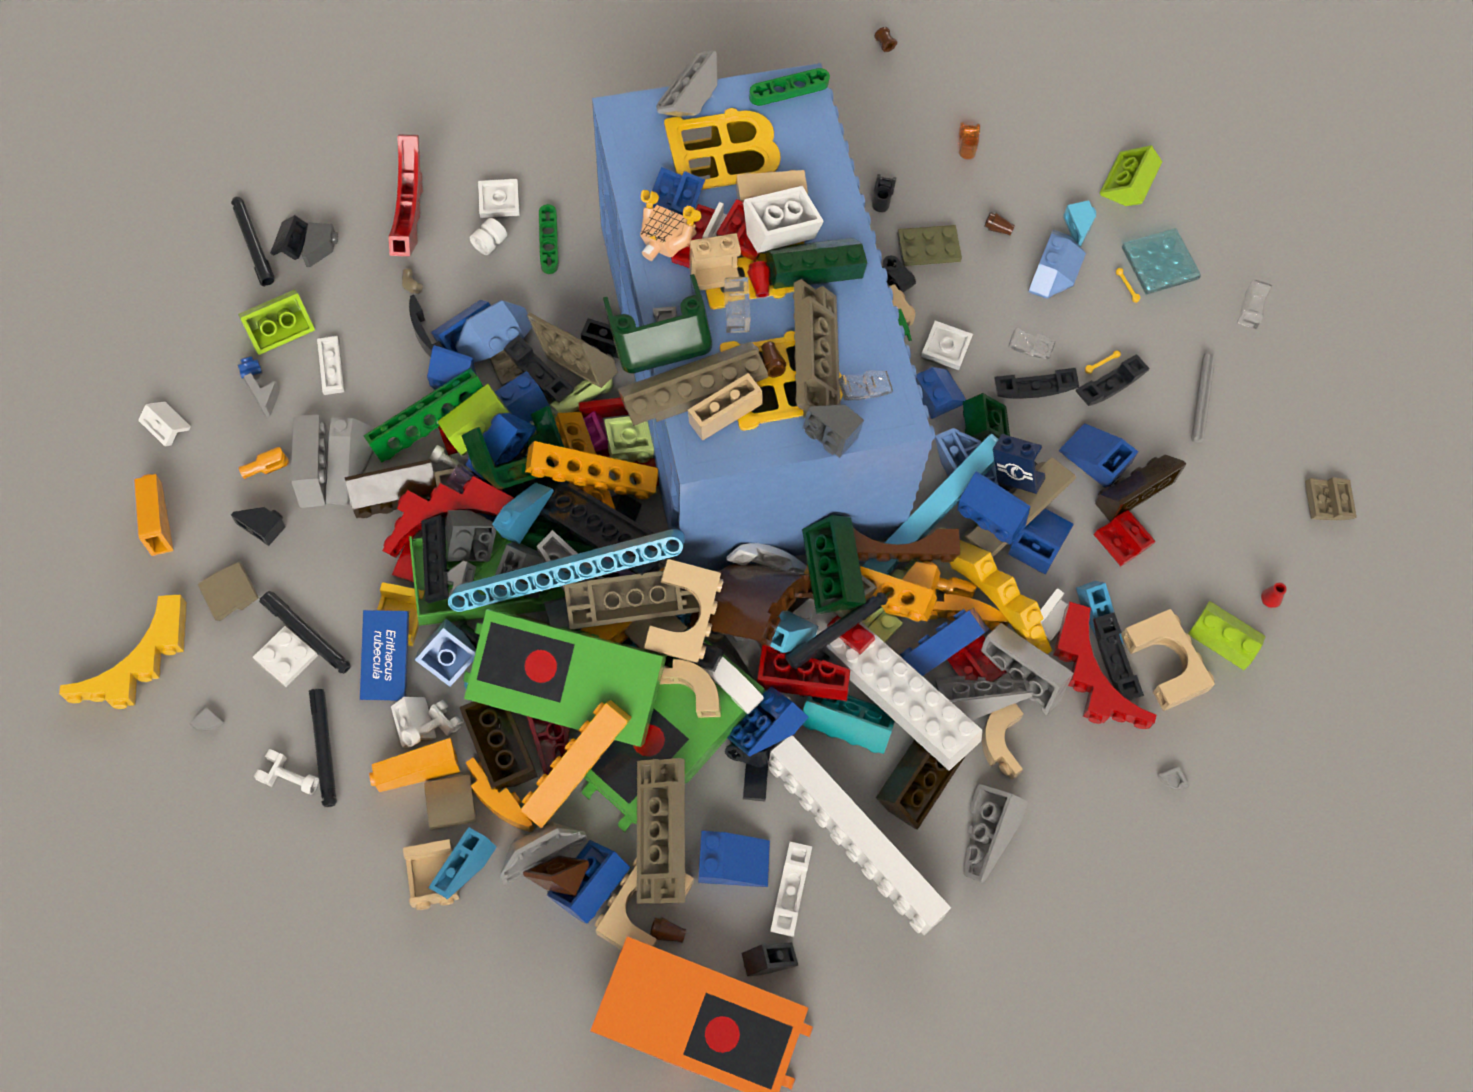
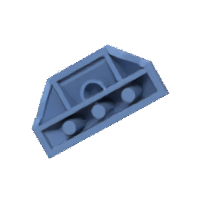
[1028,230,1086,299]
[455,300,532,363]
[935,428,998,485]

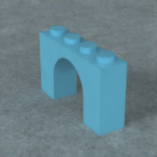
[771,610,819,653]

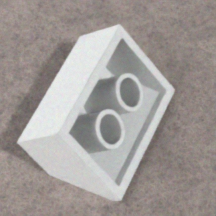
[743,186,824,253]

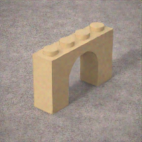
[643,559,723,663]
[1121,609,1215,711]
[595,857,694,950]

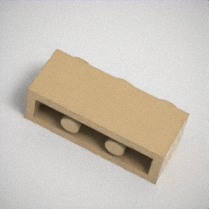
[736,170,808,202]
[688,373,762,441]

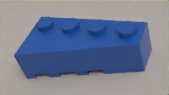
[900,608,989,676]

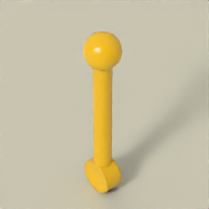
[1116,268,1140,303]
[1085,350,1121,374]

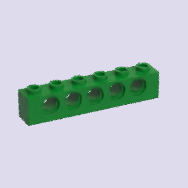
[363,368,484,463]

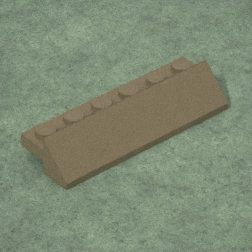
[793,279,840,418]
[618,341,768,426]
[960,457,1076,557]
[564,571,699,630]
[637,758,685,904]

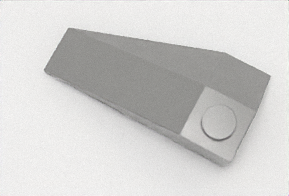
[935,676,1032,720]

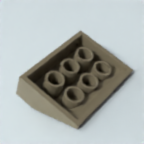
[527,312,618,388]

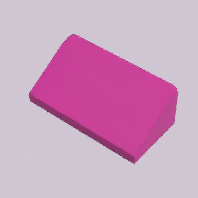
[584,411,608,452]

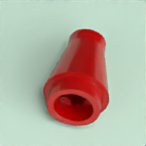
[747,261,770,298]
[1261,582,1287,608]

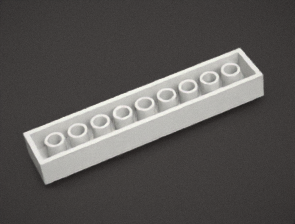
[793,599,982,770]
[769,735,951,935]

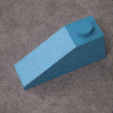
[492,483,554,544]
[1076,581,1123,644]
[428,827,497,899]

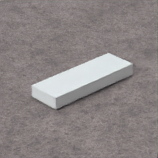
[317,336,345,395]

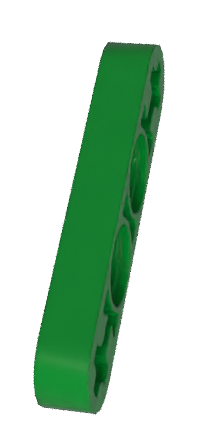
[749,68,830,106]
[539,204,559,274]

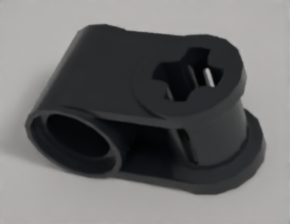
[872,174,896,212]
[882,255,916,292]
[725,742,770,768]

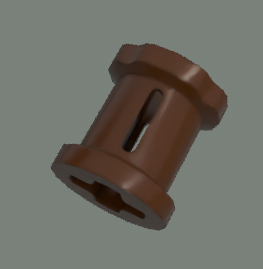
[874,27,897,52]

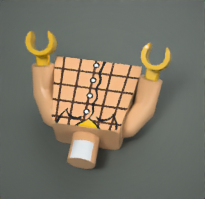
[640,190,701,261]

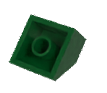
[963,393,1010,443]

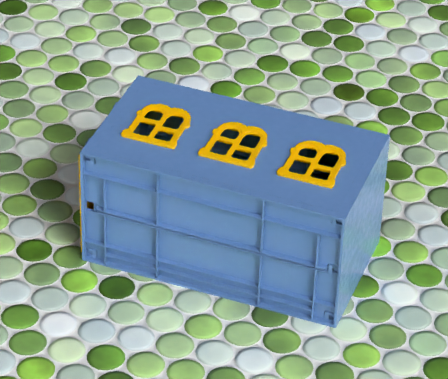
[592,63,935,571]

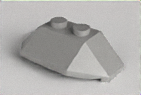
[656,50,717,117]
[500,822,587,885]

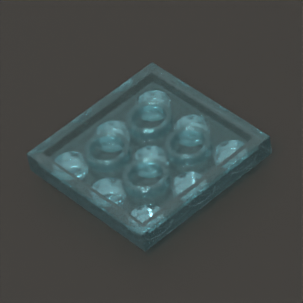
[1122,228,1201,295]

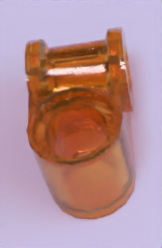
[959,122,980,160]

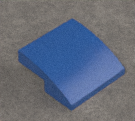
[649,167,705,215]

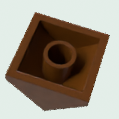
[523,855,589,896]

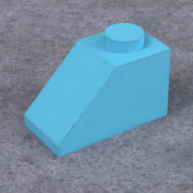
[1063,200,1096,247]

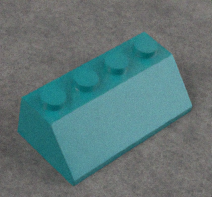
[802,695,895,754]

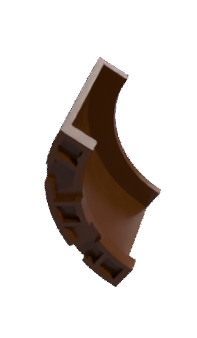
[690,563,814,646]

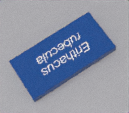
[360,610,409,701]

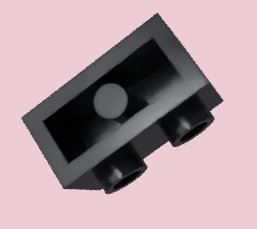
[581,318,619,359]

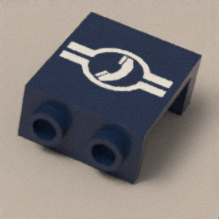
[993,434,1046,494]

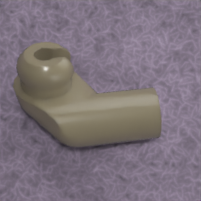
[402,269,423,294]

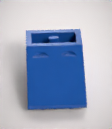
[1059,423,1139,488]
[1008,509,1074,575]
[727,686,808,756]

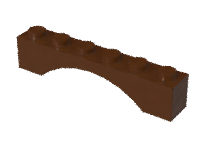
[853,528,960,563]

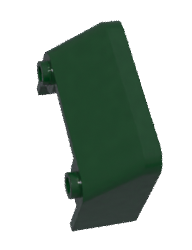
[603,274,712,374]
[461,406,565,489]

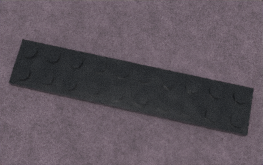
[500,453,672,579]

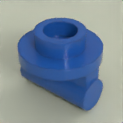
[238,356,262,379]

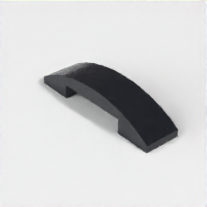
[409,294,443,357]
[503,336,574,403]
[1076,354,1150,406]
[994,368,1079,399]
[1093,612,1144,700]

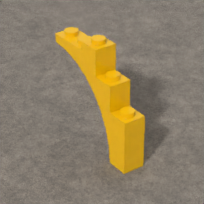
[949,540,1052,654]
[59,595,187,709]

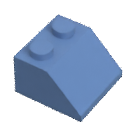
[415,619,476,687]

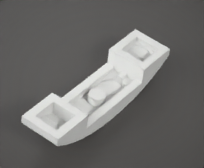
[726,543,807,574]
[701,642,764,714]
[770,842,812,937]

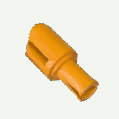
[239,447,289,479]
[937,576,977,598]

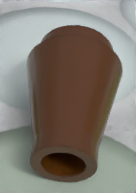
[984,212,1015,236]
[761,341,786,378]
[650,917,686,943]

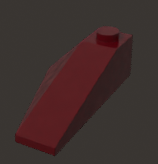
[527,716,569,775]

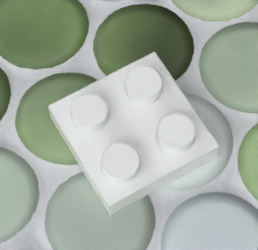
[478,179,520,218]
[921,321,973,370]
[253,626,318,687]

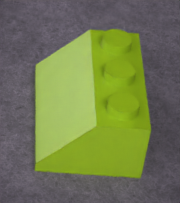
[1099,145,1163,206]
[238,289,315,355]
[438,384,511,455]
[1188,601,1266,670]

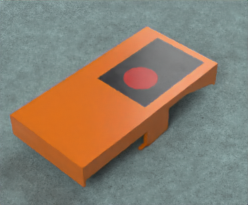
[590,936,813,1092]

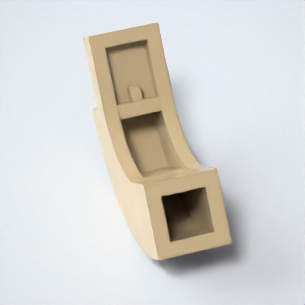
[660,659,721,718]
[982,703,1024,780]

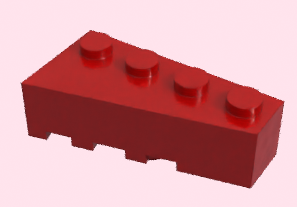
[757,645,850,701]

